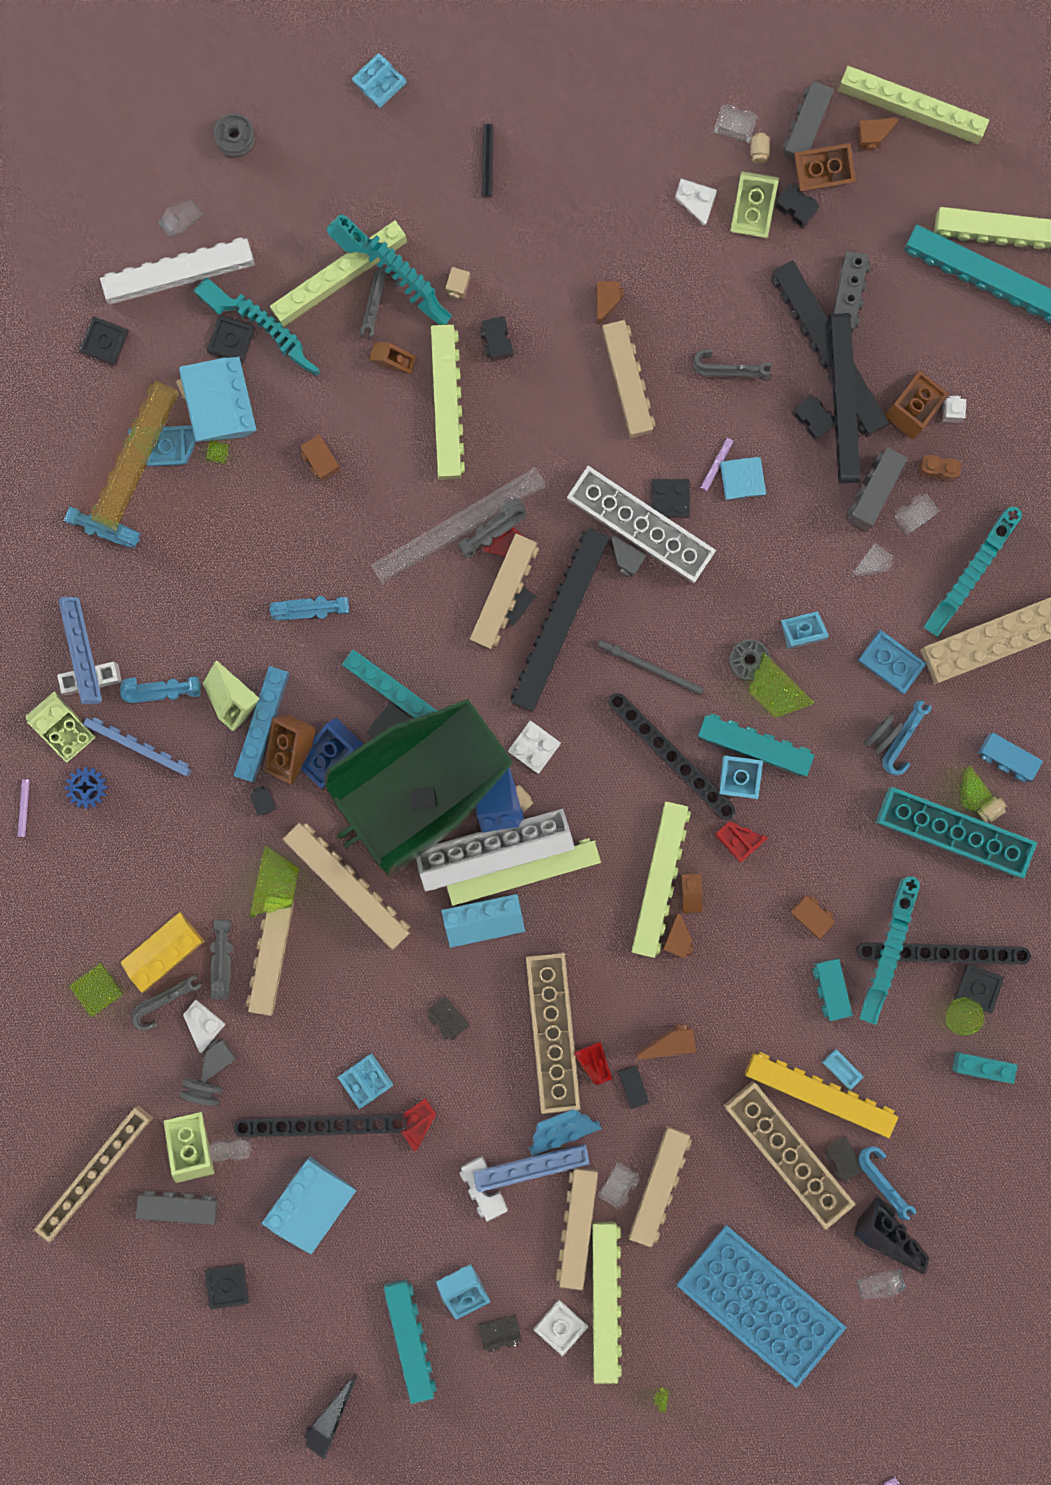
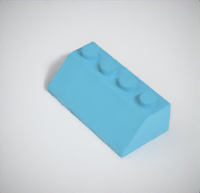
[441,894,525,948]

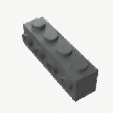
[782,81,834,161]
[833,251,871,332]
[136,1190,219,1225]

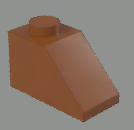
[857,118,898,151]
[596,281,624,324]
[369,342,416,374]
[680,874,702,913]
[662,913,694,958]

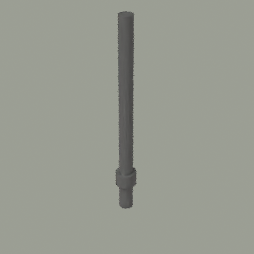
[597,640,704,695]

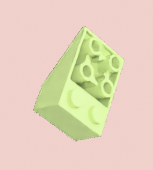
[203,661,260,731]
[26,691,96,763]

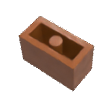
[300,434,341,481]
[789,895,835,939]

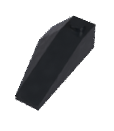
[854,1197,929,1274]
[304,1374,357,1459]

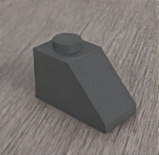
[611,536,646,577]
[201,1039,238,1082]

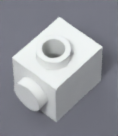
[942,396,966,423]

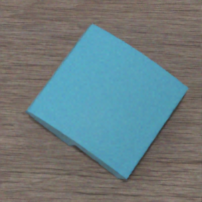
[352,53,407,108]
[720,457,766,500]
[338,1053,394,1109]

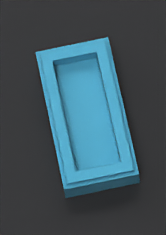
[822,1049,863,1090]

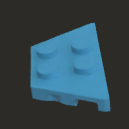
[128,425,196,467]
[529,1109,601,1156]

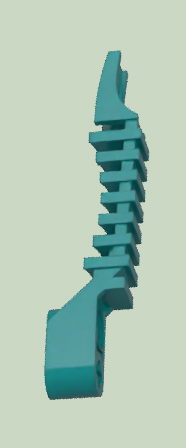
[327,215,453,325]
[193,277,321,376]
[924,507,1022,637]
[859,876,920,1025]

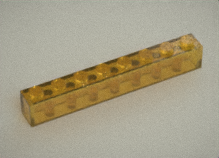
[91,380,179,531]

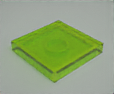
[69,963,124,1017]

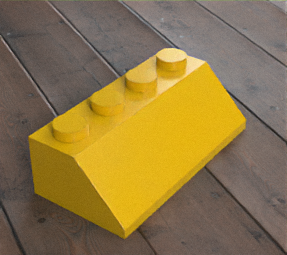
[121,912,205,993]

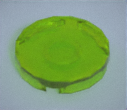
[945,998,985,1036]

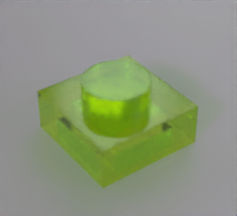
[206,440,230,464]
[654,1387,669,1413]

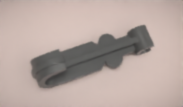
[359,264,400,340]
[693,349,772,381]
[458,498,527,559]
[210,920,234,1000]
[131,973,202,1031]

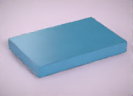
[857,630,927,695]

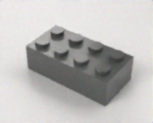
[846,448,908,532]

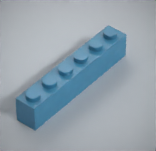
[234,666,290,783]

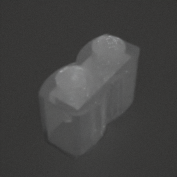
[209,1137,252,1161]

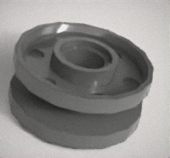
[214,113,255,157]
[729,639,770,681]
[864,714,904,755]
[179,1078,223,1106]

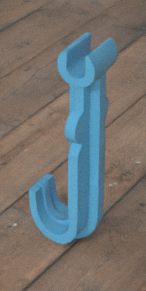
[64,506,141,549]
[269,596,349,620]
[120,677,201,703]
[882,700,931,775]
[859,1147,916,1220]

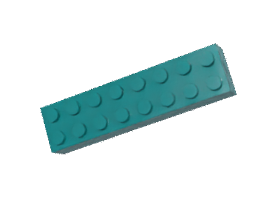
[875,787,1037,879]

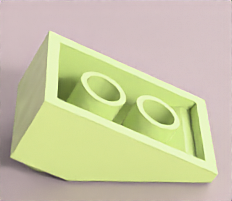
[730,171,779,238]
[164,1112,214,1183]

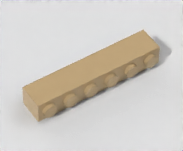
[602,320,655,439]
[470,534,539,649]
[246,897,294,1016]
[629,1126,692,1247]
[556,1167,598,1290]

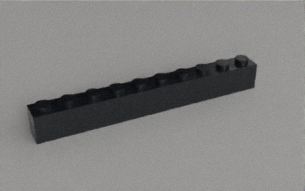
[771,260,889,438]
[510,528,610,713]

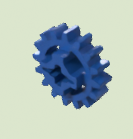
[65,767,108,809]

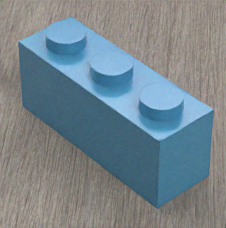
[978,732,1043,783]

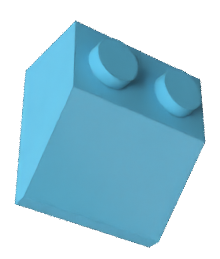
[719,756,763,799]
[436,1265,490,1320]

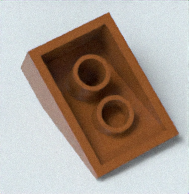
[794,143,856,191]
[885,370,949,440]
[264,714,315,785]
[635,1023,696,1060]

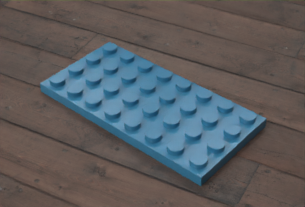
[676,1225,847,1388]

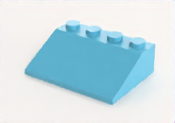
[179,357,256,442]
[262,1156,357,1254]

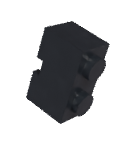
[774,183,820,229]
[480,316,513,362]
[792,395,835,442]

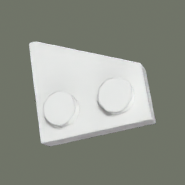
[675,179,717,226]
[183,999,226,1053]

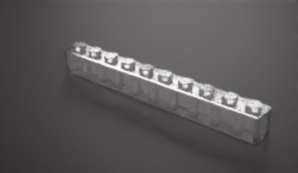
[371,467,545,584]

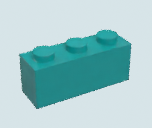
[812,958,853,1021]
[952,1052,1018,1084]

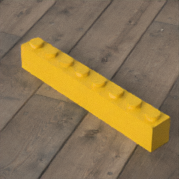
[744,1052,898,1138]

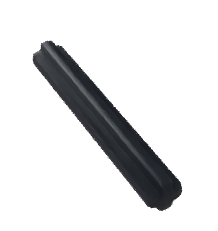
[482,123,493,198]

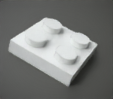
[508,721,561,774]

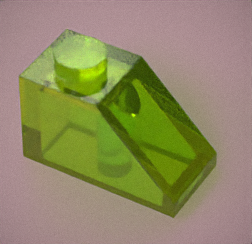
[960,766,993,811]

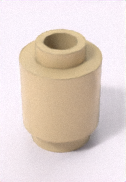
[750,133,770,163]
[515,785,533,813]
[977,797,1007,823]

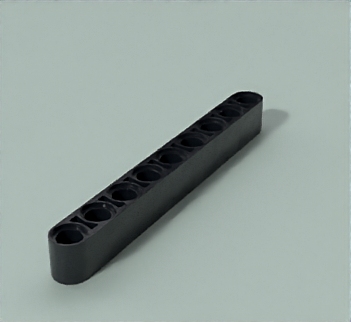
[829,313,860,484]
[608,693,735,820]
[856,942,1031,965]
[234,1113,408,1137]

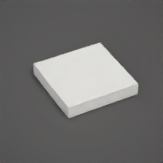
[533,1299,588,1356]

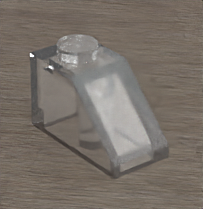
[158,199,204,237]
[850,543,894,578]
[856,1270,906,1299]

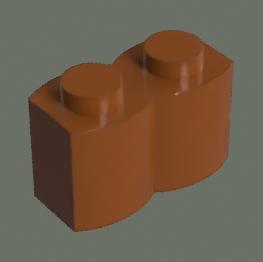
[918,455,962,482]

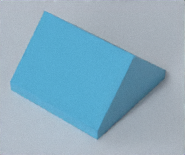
[781,611,828,649]

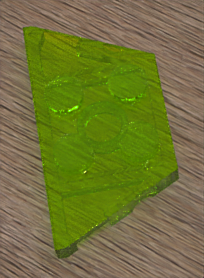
[748,653,815,718]
[250,846,299,918]

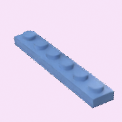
[58,597,102,704]
[83,717,192,777]
[473,1144,590,1192]

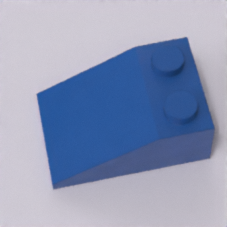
[301,718,364,789]
[476,768,524,833]

